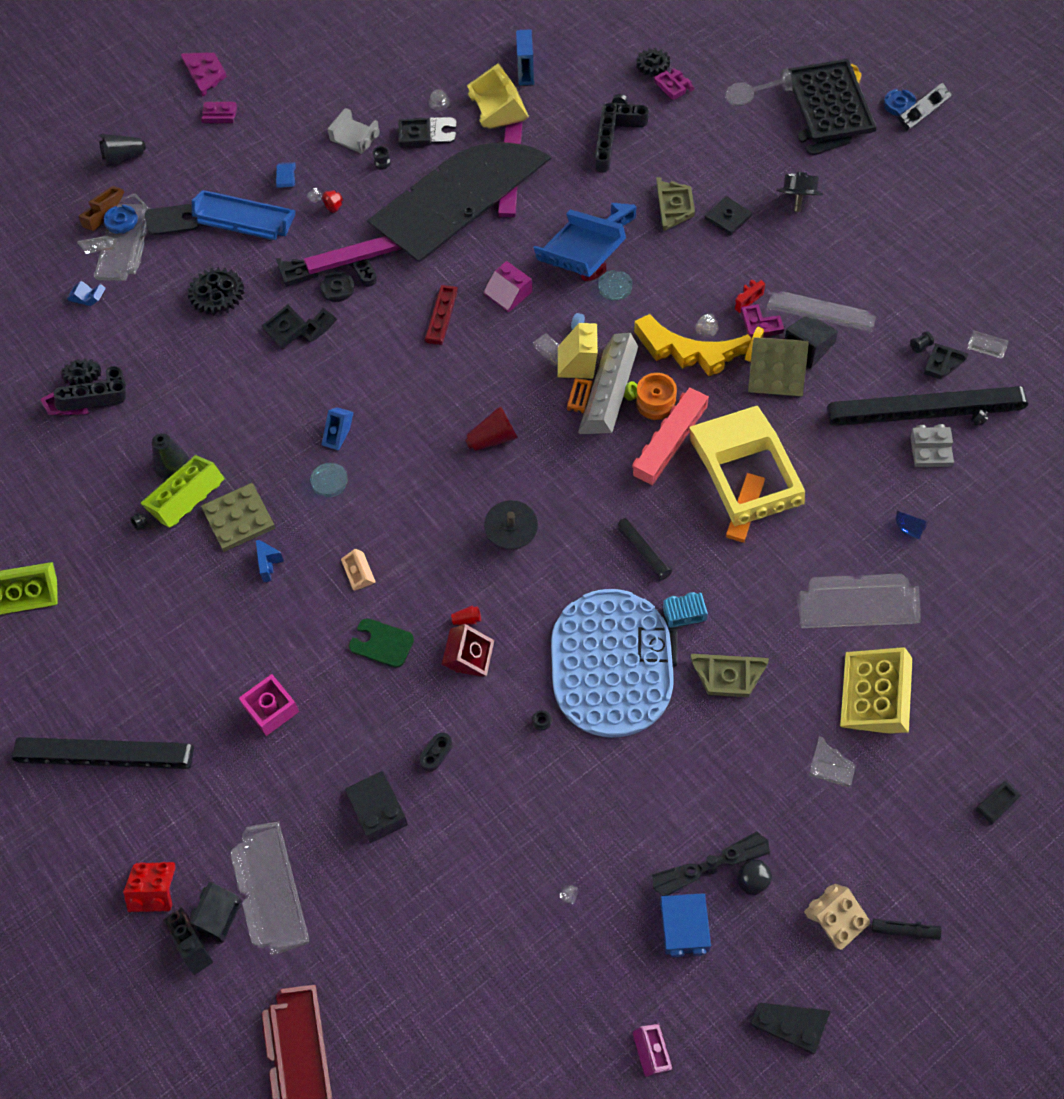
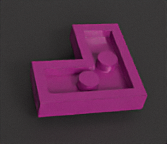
[741,304,784,338]

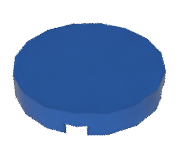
[883,89,916,116]
[104,205,138,234]

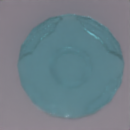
[598,270,632,300]
[310,463,348,497]

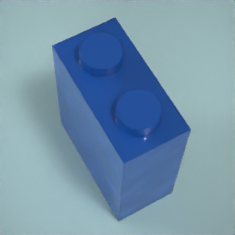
[660,893,711,957]

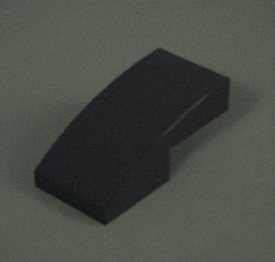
[302,308,337,342]

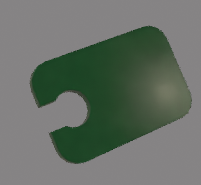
[349,618,414,668]

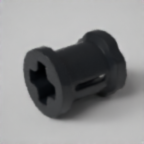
[910,331,934,353]

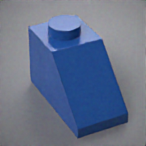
[321,407,353,450]

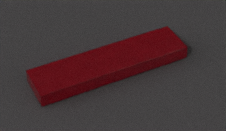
[425,285,458,345]

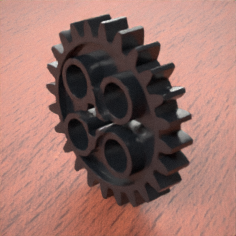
[188,267,244,316]

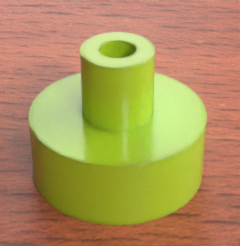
[623,381,637,401]

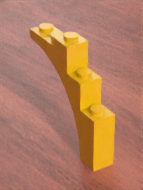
[634,314,751,376]

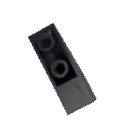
[163,907,214,975]

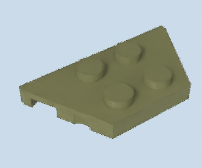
[656,177,695,230]
[690,654,769,697]

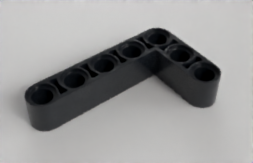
[595,103,649,173]

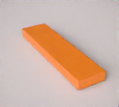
[726,473,765,543]

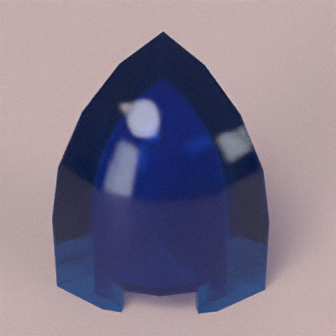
[896,511,928,539]

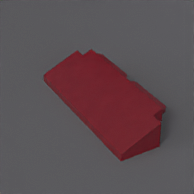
[262,985,332,1099]

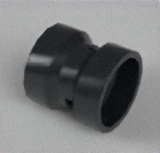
[373,146,391,170]

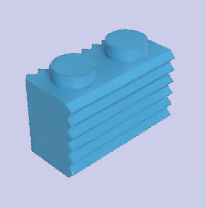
[663,592,708,628]

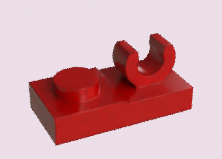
[735,280,766,313]

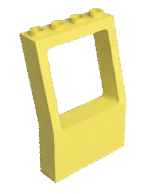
[689,405,805,527]

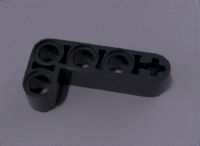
[54,366,126,411]

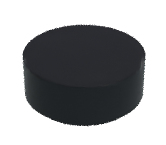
[611,94,628,104]

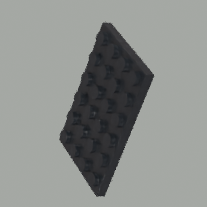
[786,59,877,143]

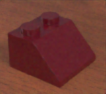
[442,624,494,677]

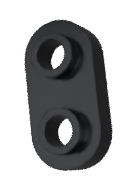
[420,733,452,771]

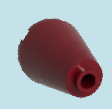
[465,407,518,451]

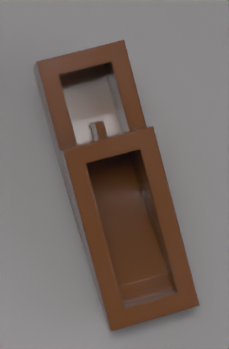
[78,186,124,231]

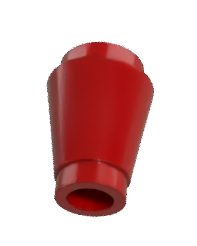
[451,605,481,625]

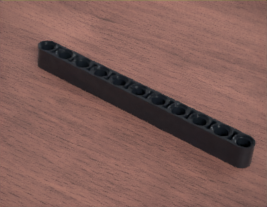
[826,386,1028,426]

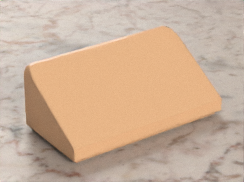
[341,549,375,591]

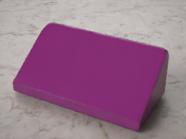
[633,1024,672,1077]

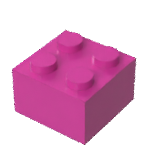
[239,674,299,736]

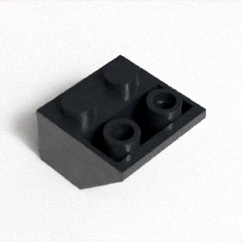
[190,881,242,942]

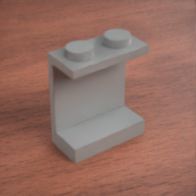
[328,108,379,154]

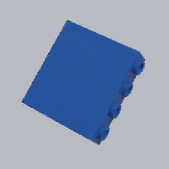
[533,209,626,277]

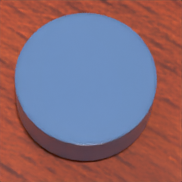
[571,313,585,330]

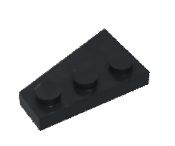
[750,1002,831,1055]

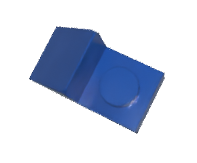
[606,203,637,226]
[256,540,284,582]

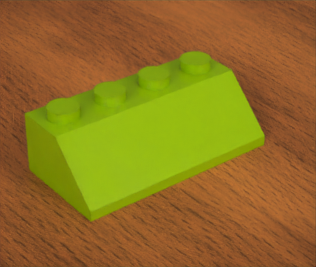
[141,455,225,528]
[0,562,57,614]

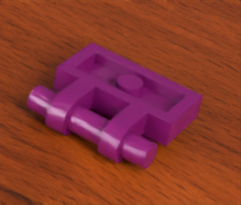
[654,68,695,100]

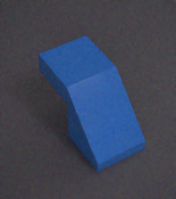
[276,162,296,188]
[67,281,106,306]

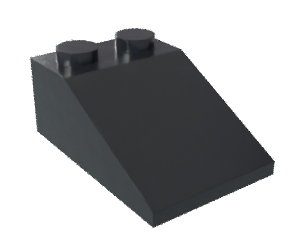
[345,771,408,843]

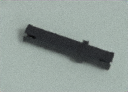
[872,918,942,941]

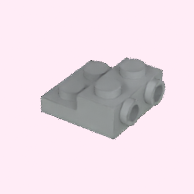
[910,424,954,467]

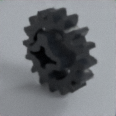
[636,48,670,77]
[61,358,101,386]

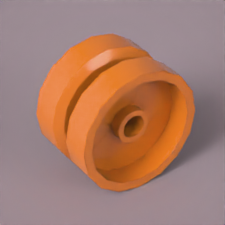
[636,373,677,420]

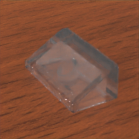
[77,236,117,254]
[968,331,1008,358]

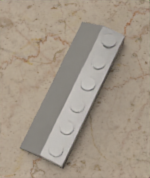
[578,333,638,434]

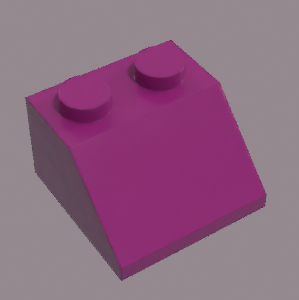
[484,261,532,313]

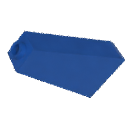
[516,30,534,85]

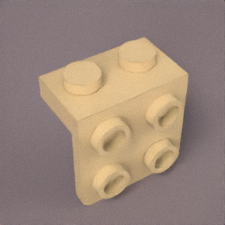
[804,884,870,949]

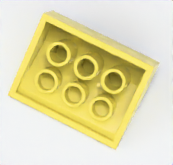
[840,647,912,734]

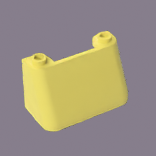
[467,64,529,129]

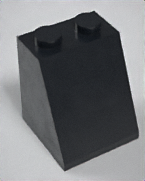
[784,314,838,369]

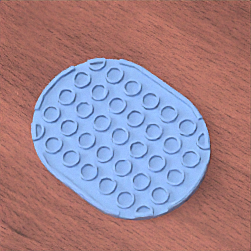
[551,589,673,737]

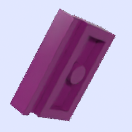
[201,102,237,123]

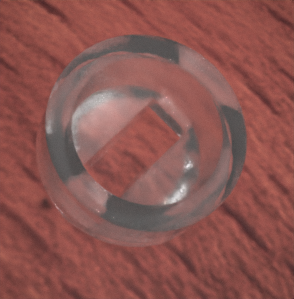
[307,188,321,203]
[560,885,578,904]

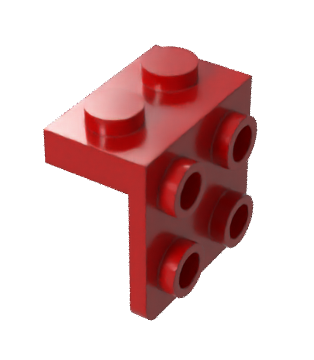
[123,862,176,912]

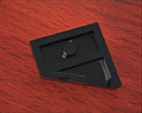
[276,258,318,287]
[924,343,969,380]

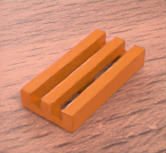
[567,378,593,413]

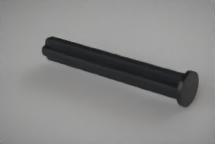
[618,518,672,580]

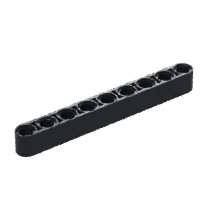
[11,737,194,769]

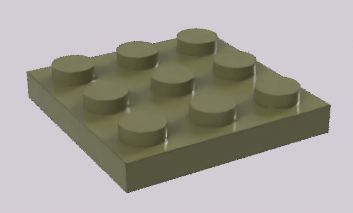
[748,337,809,396]
[201,483,275,552]

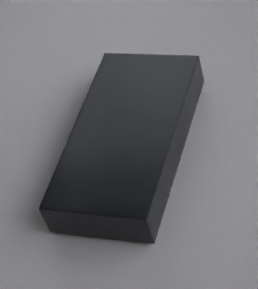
[976,781,1022,824]

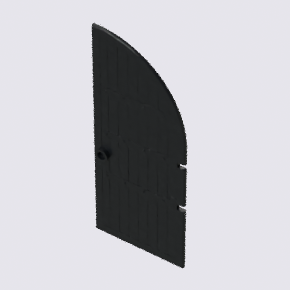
[367,142,552,262]

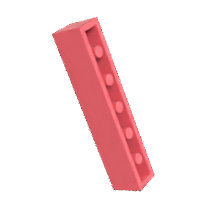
[632,387,709,486]

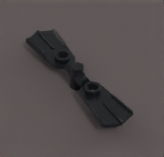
[652,831,770,896]

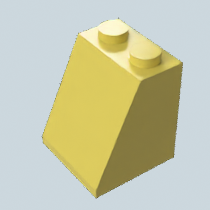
[558,323,597,379]

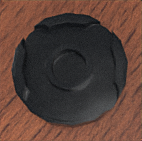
[320,272,355,302]

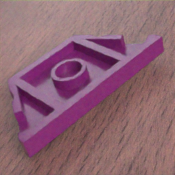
[181,53,227,96]

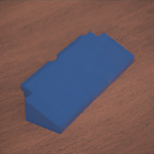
[192,190,296,240]

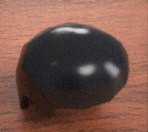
[737,859,772,895]

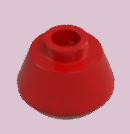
[322,191,343,213]

